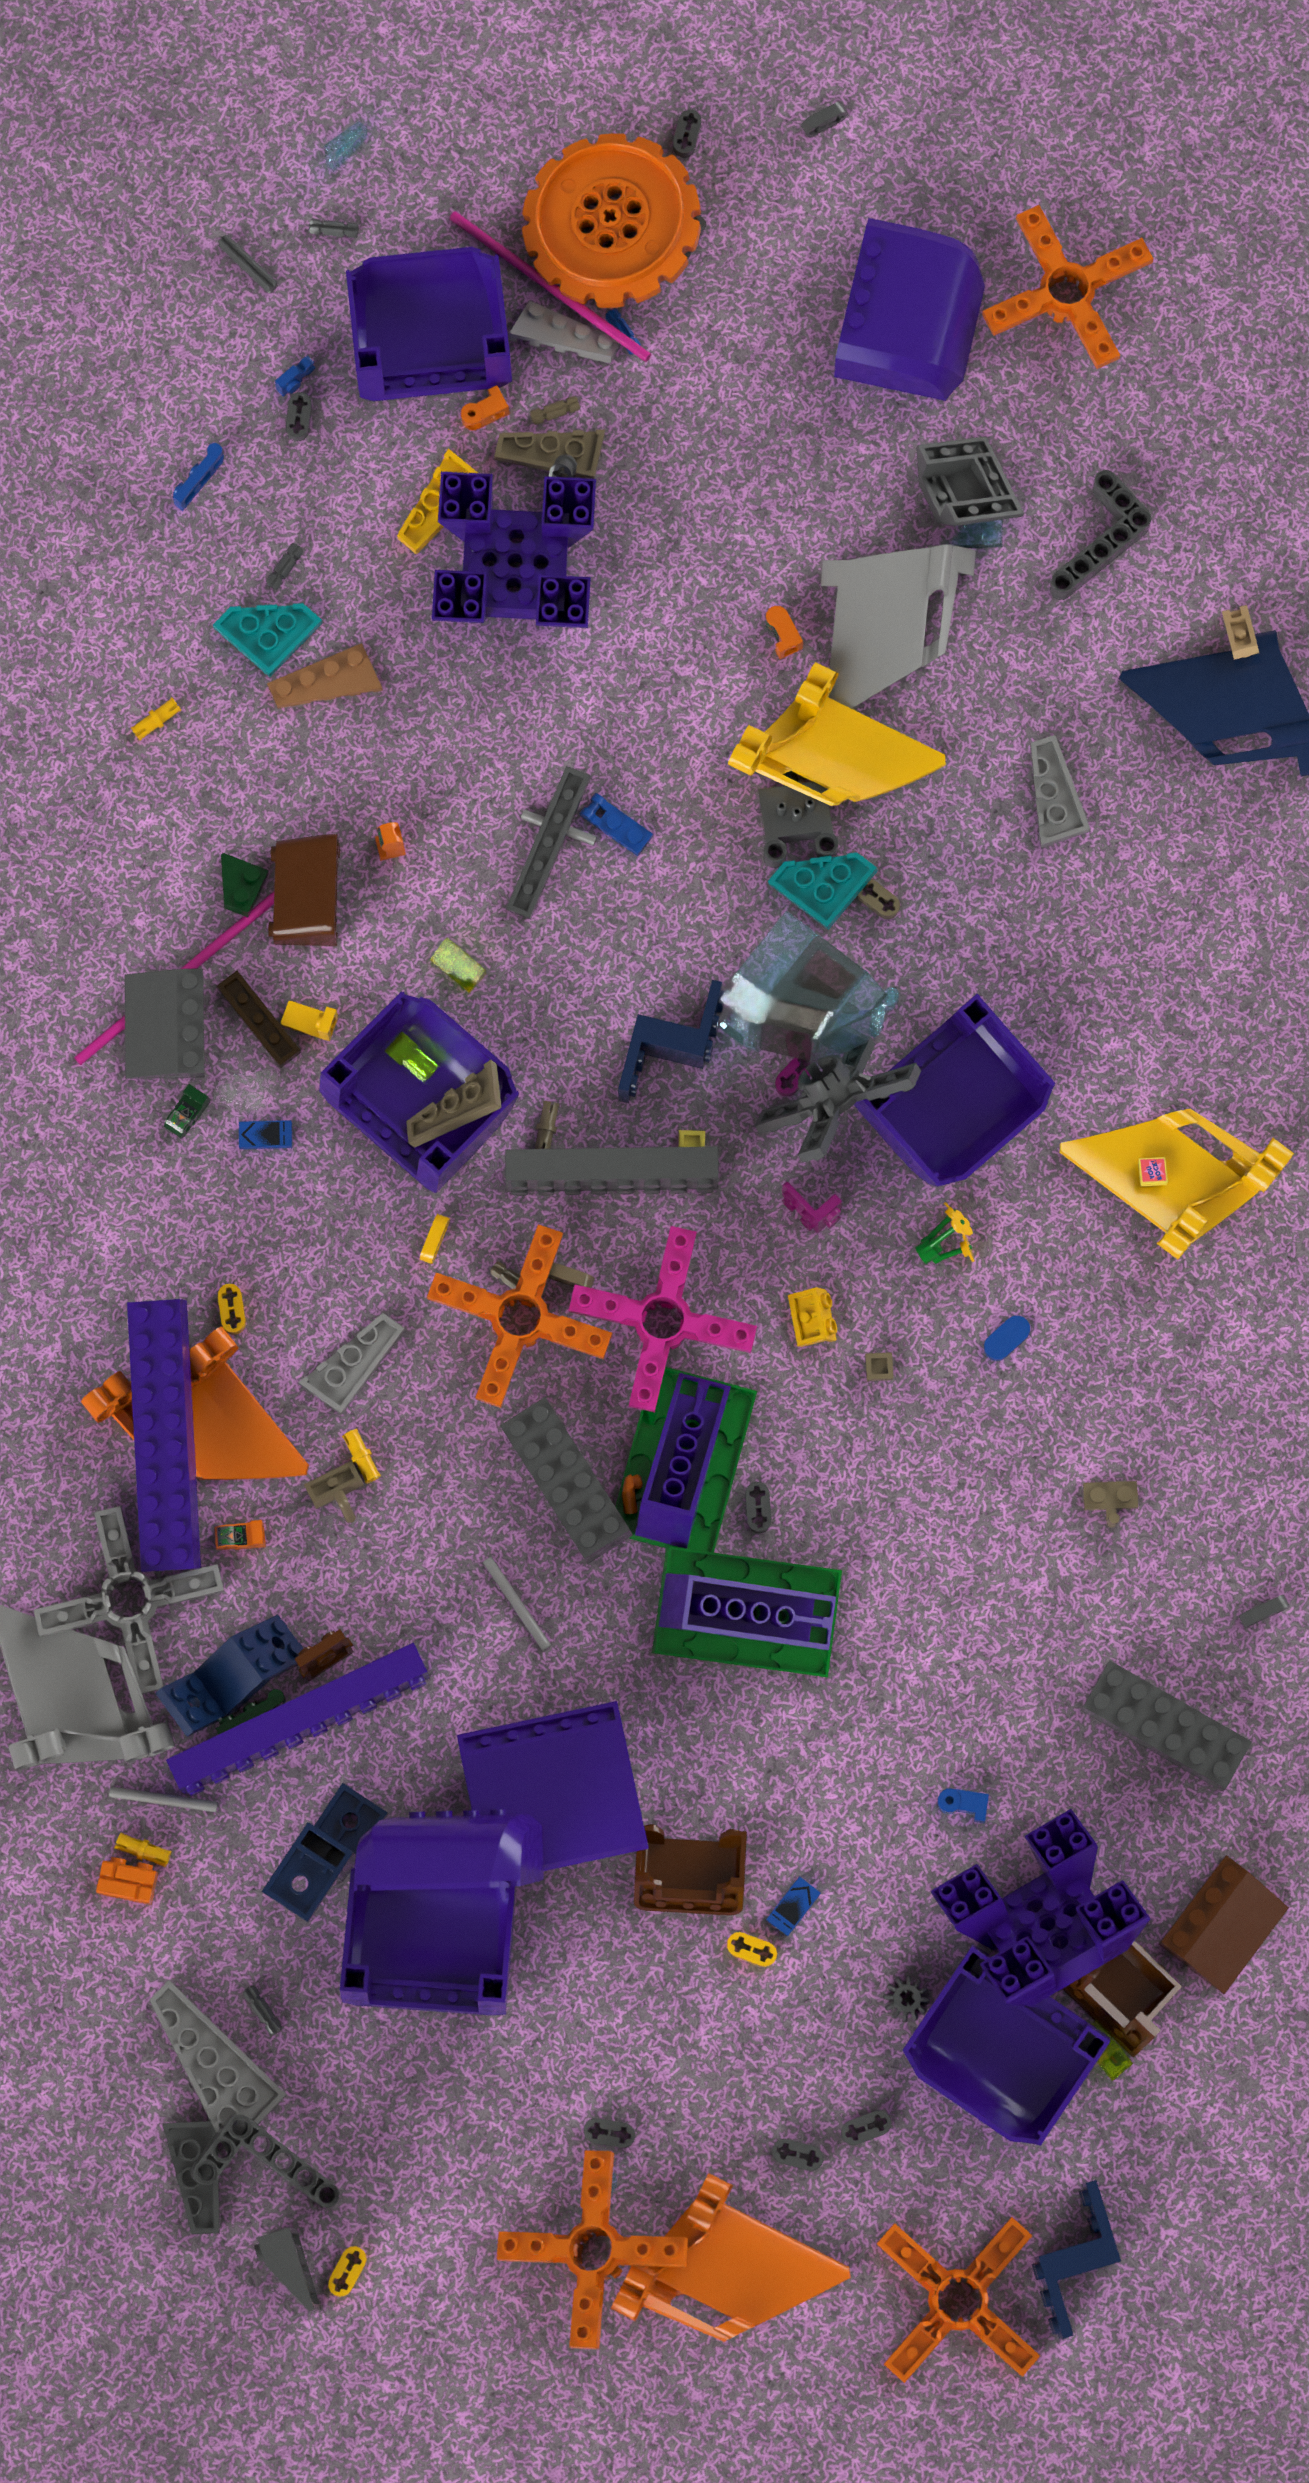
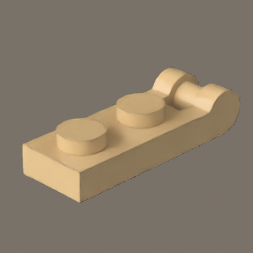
[1222,605,1259,659]

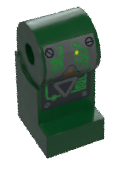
[164,1084,210,1139]

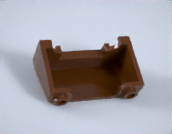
[268,834,340,946]
[634,1824,747,1915]

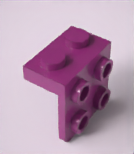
[782,1181,842,1234]

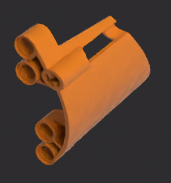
[81,1327,309,1480]
[610,2173,851,2342]

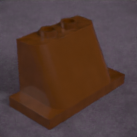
[1063,1941,1182,2058]

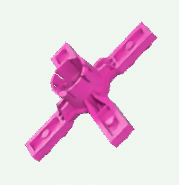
[569,1226,757,1413]

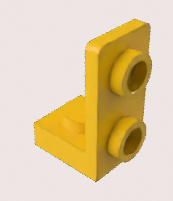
[281,1001,338,1042]

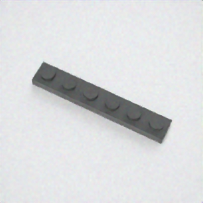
[506,766,591,920]

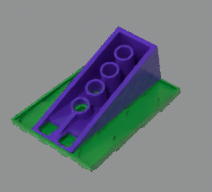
[615,1367,757,1553]
[652,1546,842,1677]

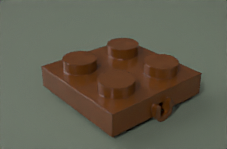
[295,1629,354,1682]

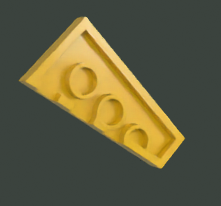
[397,448,478,555]

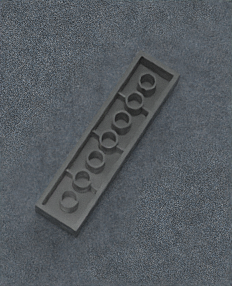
[505,1146,719,1196]

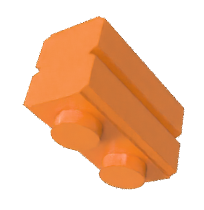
[96,1857,158,1905]

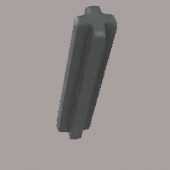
[218,235,278,293]

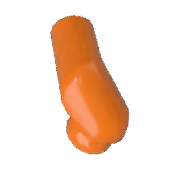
[622,1474,643,1514]

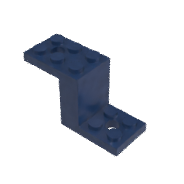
[618,980,726,1104]
[155,1615,303,1737]
[261,1783,388,1922]
[1032,2180,1121,2339]

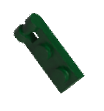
[215,1689,286,1734]

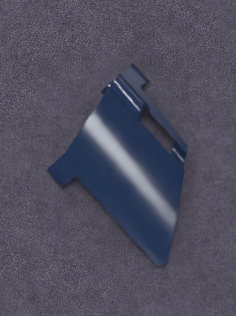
[1119,630,1309,777]

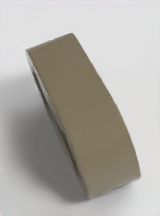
[857,879,900,919]
[548,1262,595,1288]

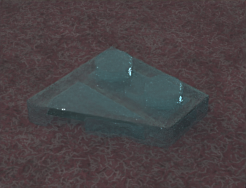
[324,121,368,172]
[952,520,1003,548]

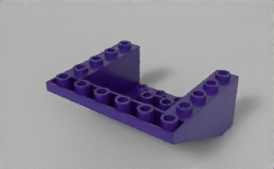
[457,1701,649,1871]

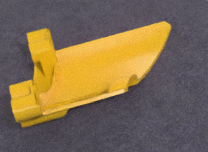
[728,662,946,806]
[1060,1109,1294,1260]

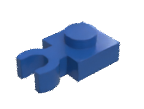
[275,355,316,397]

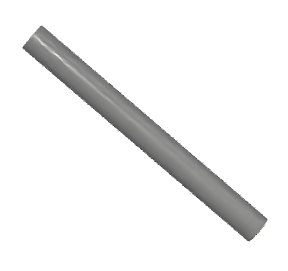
[483,1557,551,1651]
[109,1786,218,1812]

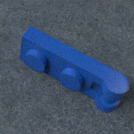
[173,443,224,511]
[579,793,653,856]

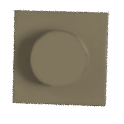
[865,1352,894,1382]

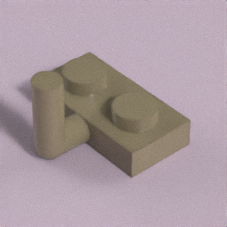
[304,1461,364,1523]
[1083,1481,1138,1528]

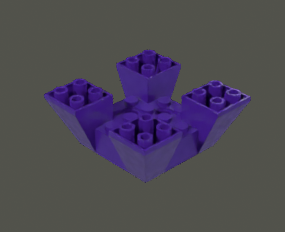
[432,472,596,628]
[930,1809,1150,2006]

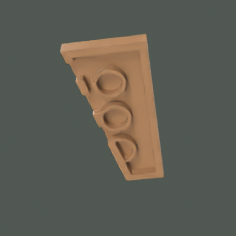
[267,643,383,708]

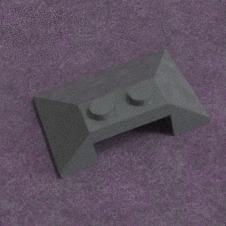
[916,436,1024,526]

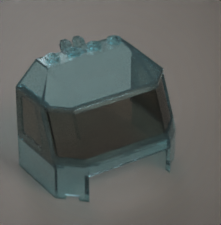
[719,911,900,1065]

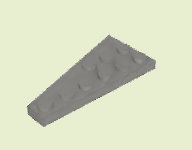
[149,1980,286,2153]

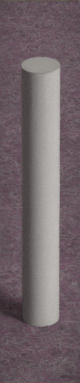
[521,809,597,846]

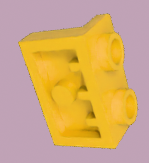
[788,1287,837,1347]

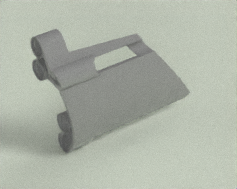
[820,544,976,709]
[0,1605,175,1770]

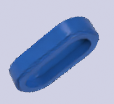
[984,1316,1030,1361]

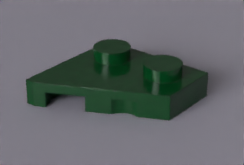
[221,852,269,917]

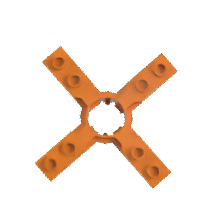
[982,205,1154,369]
[427,1224,612,1408]
[496,2150,688,2349]
[876,2217,1040,2383]

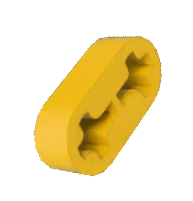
[420,1213,450,1264]
[218,1284,246,1335]
[727,1932,777,1967]
[328,2246,367,2297]

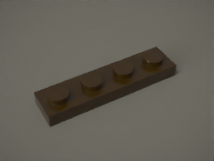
[216,971,301,1068]

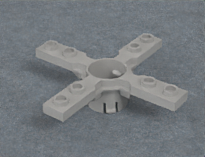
[33,1506,224,1695]

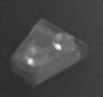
[212,1069,280,1119]

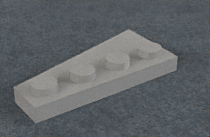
[508,301,621,363]
[1030,735,1090,848]
[298,1313,405,1415]

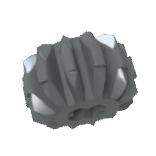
[883,1975,930,2023]

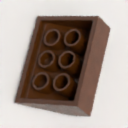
[1159,1855,1289,1994]

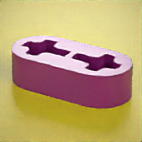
[775,1052,816,1097]

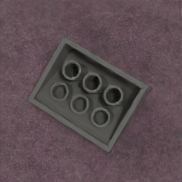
[124,969,205,1079]
[254,2227,321,2311]

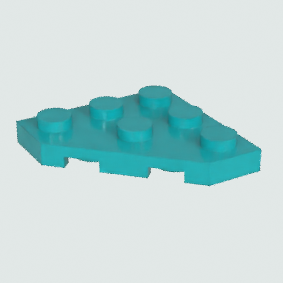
[213,603,323,677]
[768,852,878,930]

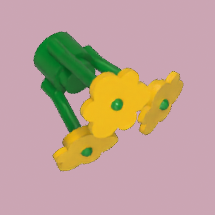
[915,1202,975,1264]

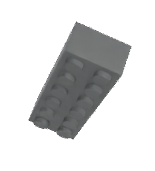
[500,1397,633,1564]
[1081,1660,1252,1792]

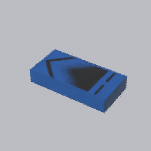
[239,1120,292,1149]
[766,1876,821,1937]

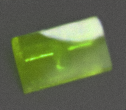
[430,937,486,993]

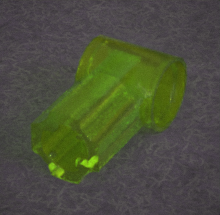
[384,1031,439,1083]

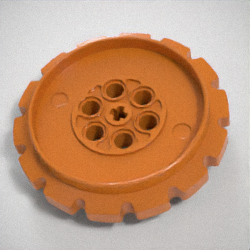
[522,133,701,308]

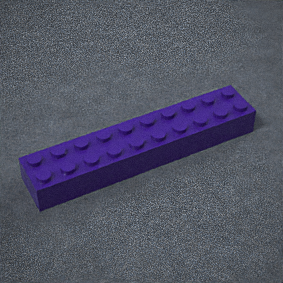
[127,1299,201,1572]
[166,1642,430,1796]

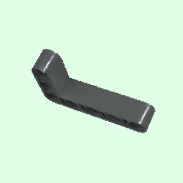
[1049,470,1152,600]
[191,2114,340,2208]

